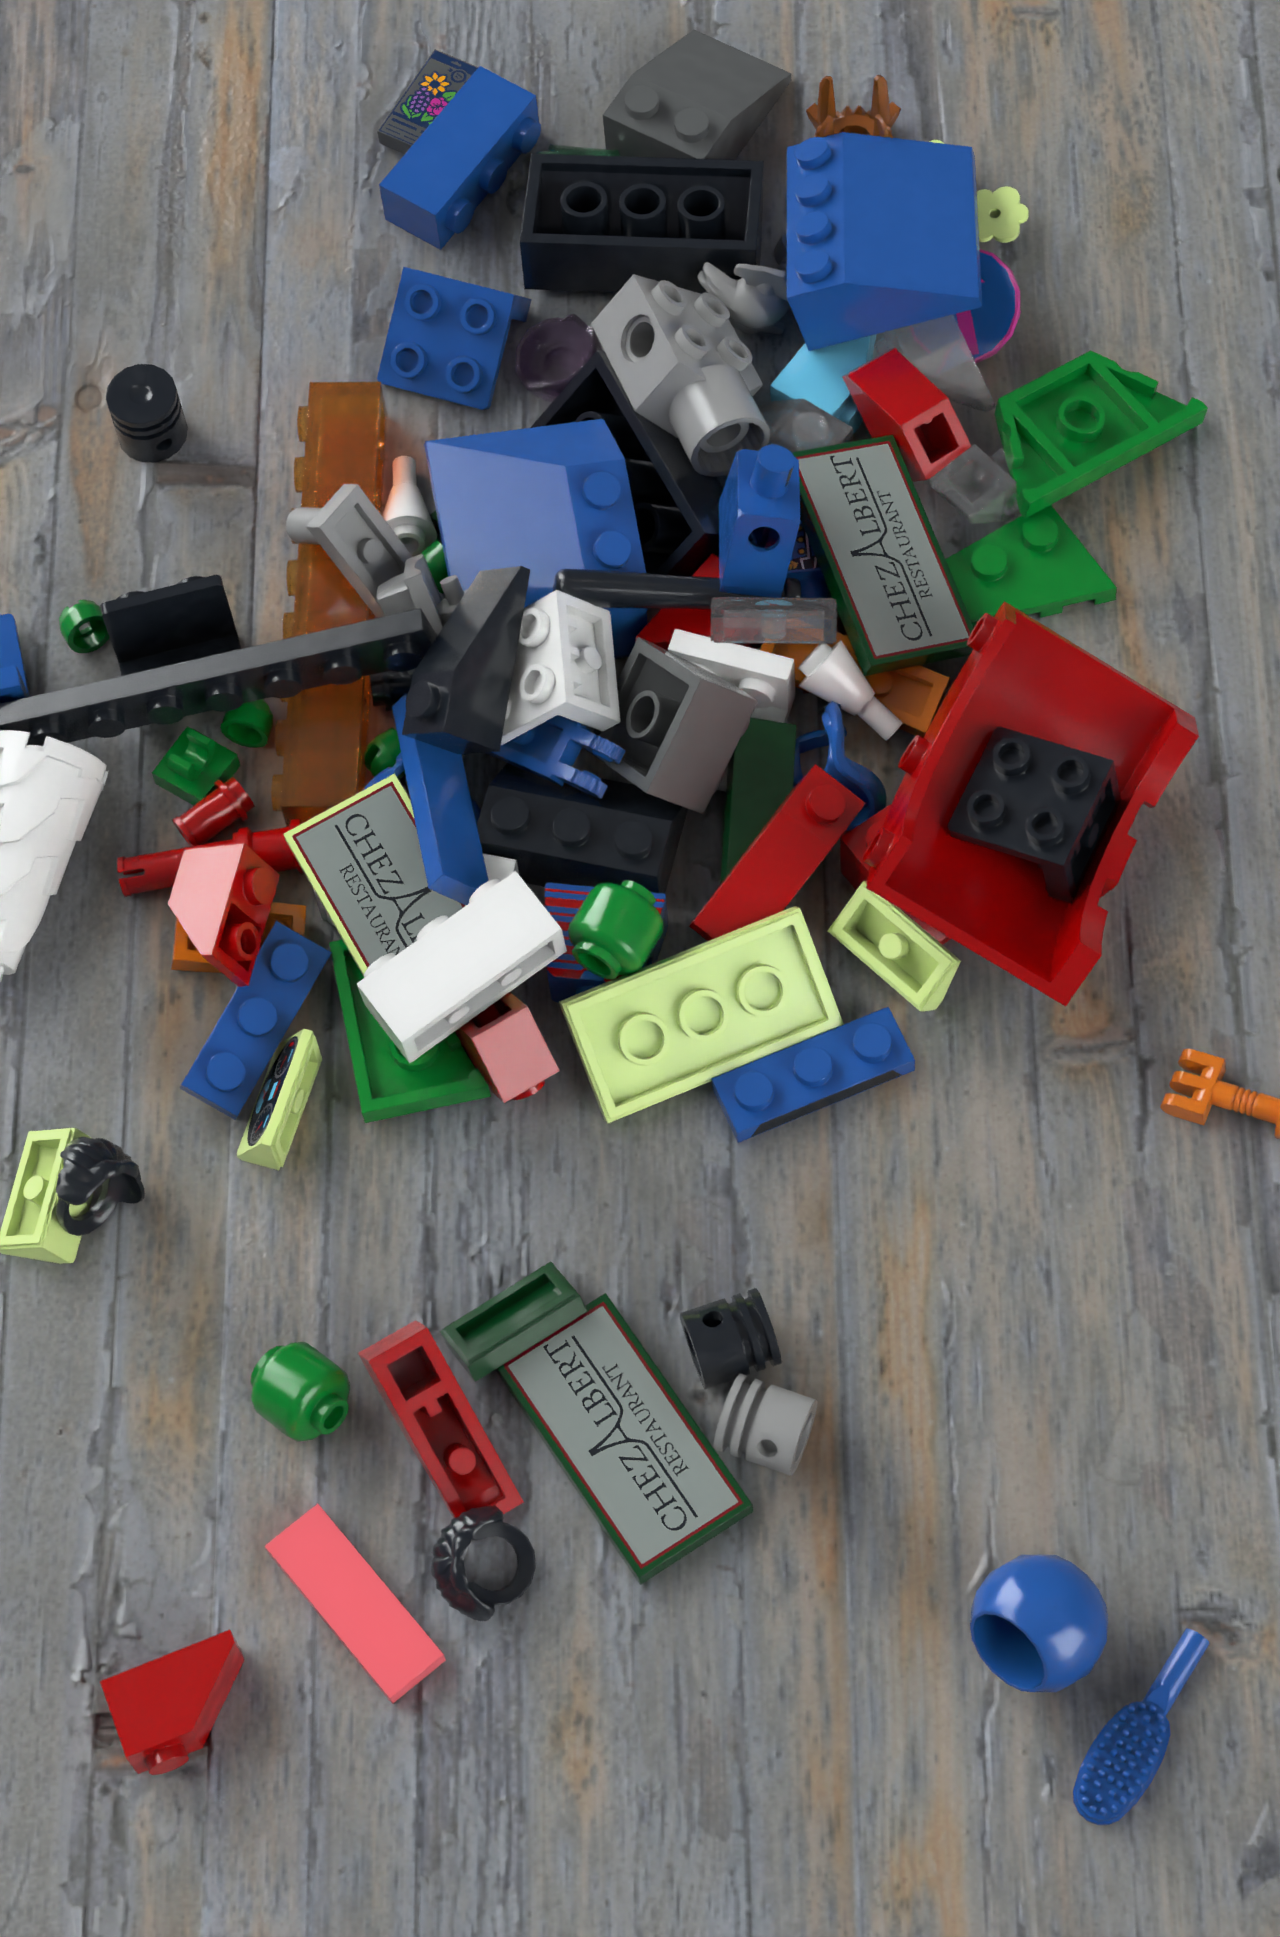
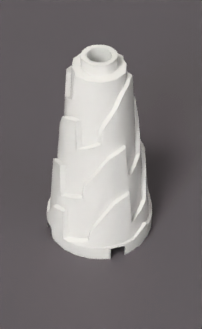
[0,730,109,982]

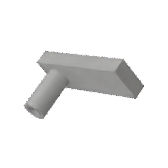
[286,484,445,618]

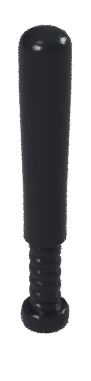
[553,569,801,615]

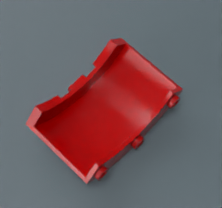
[863,601,1199,1007]

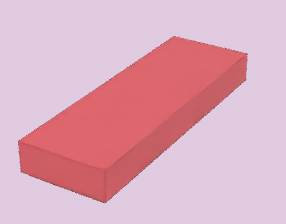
[265,1503,446,1704]

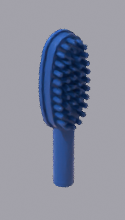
[1073,1628,1210,1825]

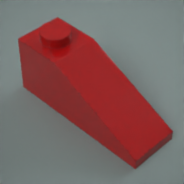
[689,764,866,941]
[358,1320,524,1518]

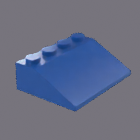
[787,132,982,351]

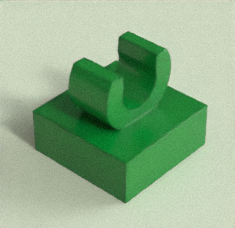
[152,726,241,806]

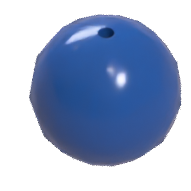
[970,1554,1108,1692]

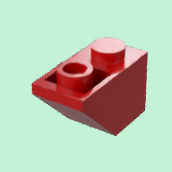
[842,348,974,482]
[168,843,280,987]

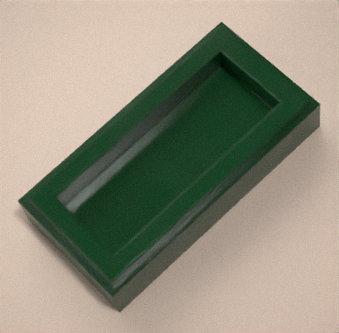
[440,1262,587,1382]

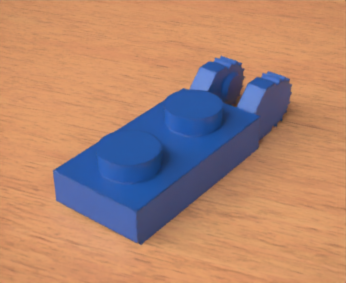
[486,715,626,799]

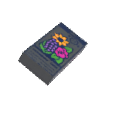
[377,49,478,154]

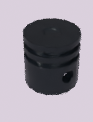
[106,364,188,463]
[680,1288,782,1389]

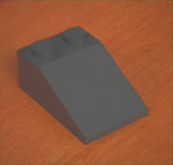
[603,30,792,160]

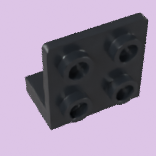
[100,575,241,676]
[947,727,1121,904]

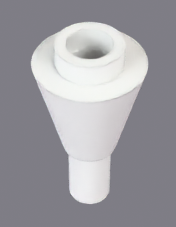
[382,456,437,556]
[798,640,903,741]

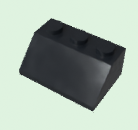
[477,763,688,894]

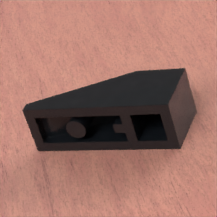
[402,566,530,754]

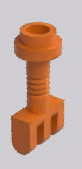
[1160,1049,1280,1139]

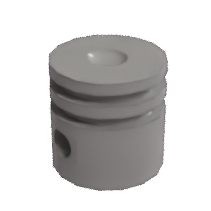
[714,1373,818,1476]

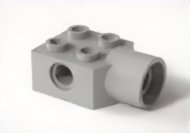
[591,274,770,477]

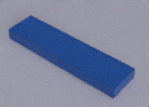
[392,693,489,905]

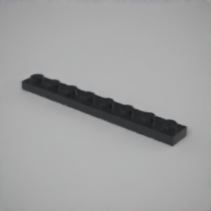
[0,608,437,746]

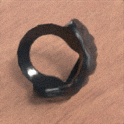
[56,1137,145,1236]
[431,1505,536,1621]

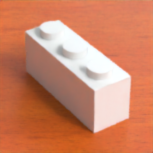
[357,870,567,1063]

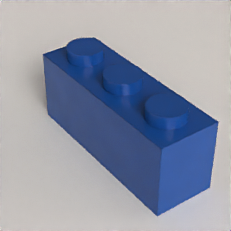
[379,66,541,250]

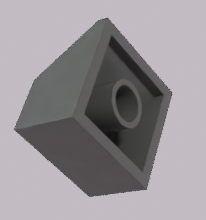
[587,637,758,814]

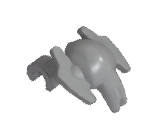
[698,234,789,334]

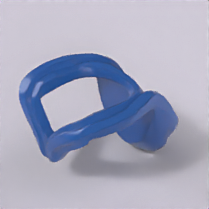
[793,701,887,831]

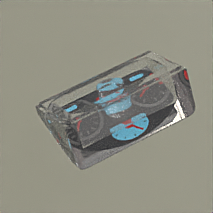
[711,597,837,644]

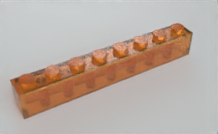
[271,382,387,826]

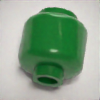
[568,880,664,979]
[250,1342,350,1442]

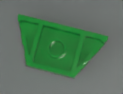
[994,350,1208,519]

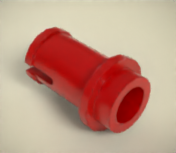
[172,777,255,847]

